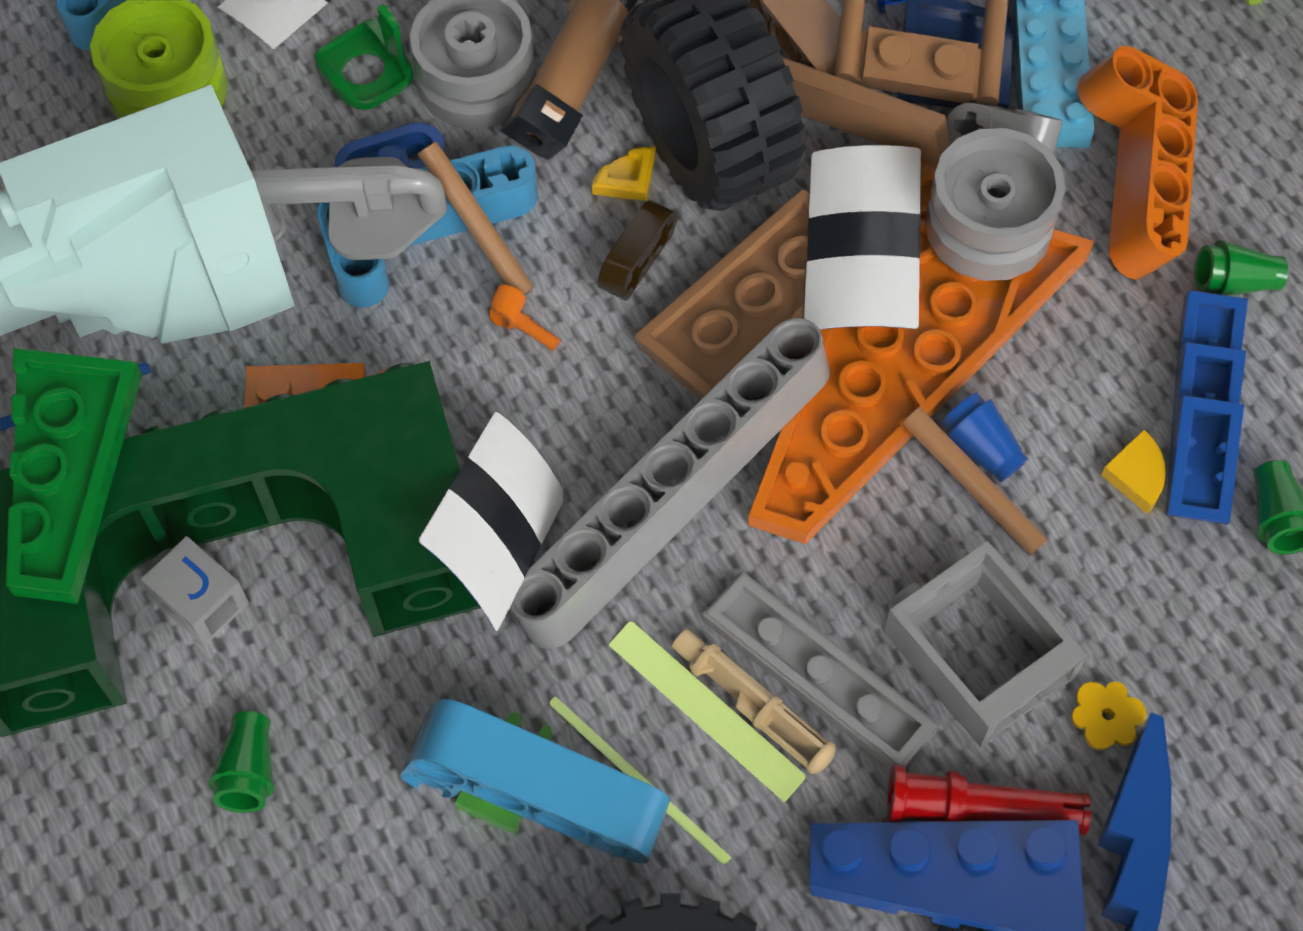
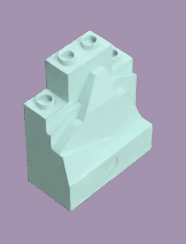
[0,85,295,344]

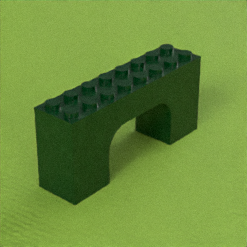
[0,361,481,738]

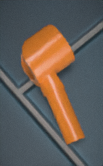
[489,284,561,351]

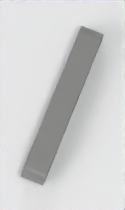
[510,318,830,649]

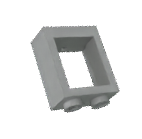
[884,541,1088,748]

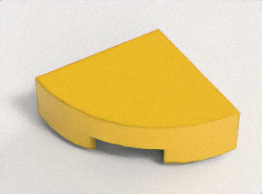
[592,146,656,201]
[1101,430,1166,514]

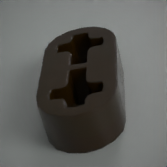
[598,200,678,301]

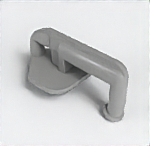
[251,157,448,260]

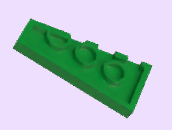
[6,348,142,604]

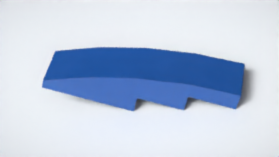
[1166,290,1248,525]
[1097,712,1171,931]

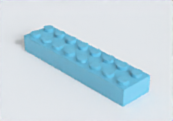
[1011,0,1094,148]

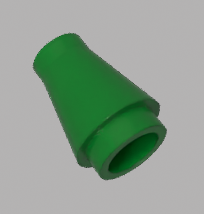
[1194,240,1288,296]
[1254,460,1303,555]
[208,711,274,813]

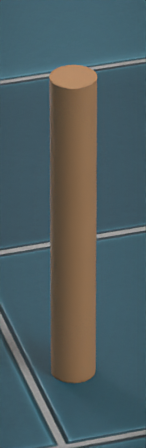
[418,141,534,294]
[902,407,1048,556]

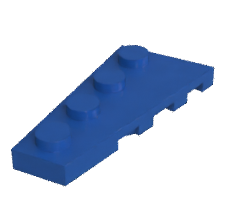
[810,820,1086,931]

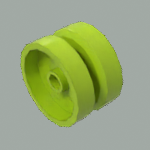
[90,0,229,119]

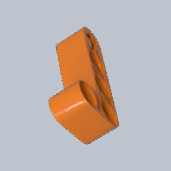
[1077,46,1198,280]

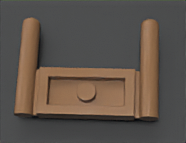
[834,0,1008,106]

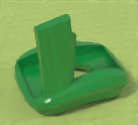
[314,4,413,110]

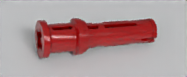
[887,764,1091,836]

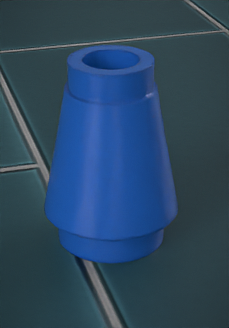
[941,392,1029,483]

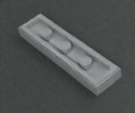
[702,571,939,770]

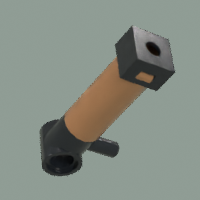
[500,0,638,160]

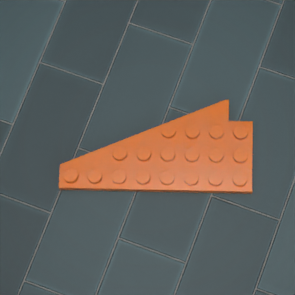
[748,160,1094,544]

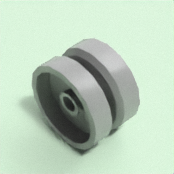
[409,0,536,129]
[925,128,1066,281]

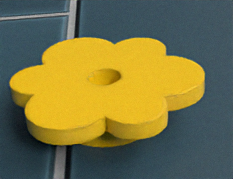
[1071,681,1146,751]

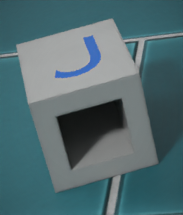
[141,536,249,647]

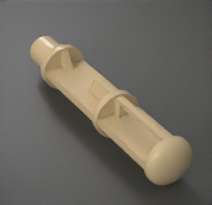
[672,629,836,774]

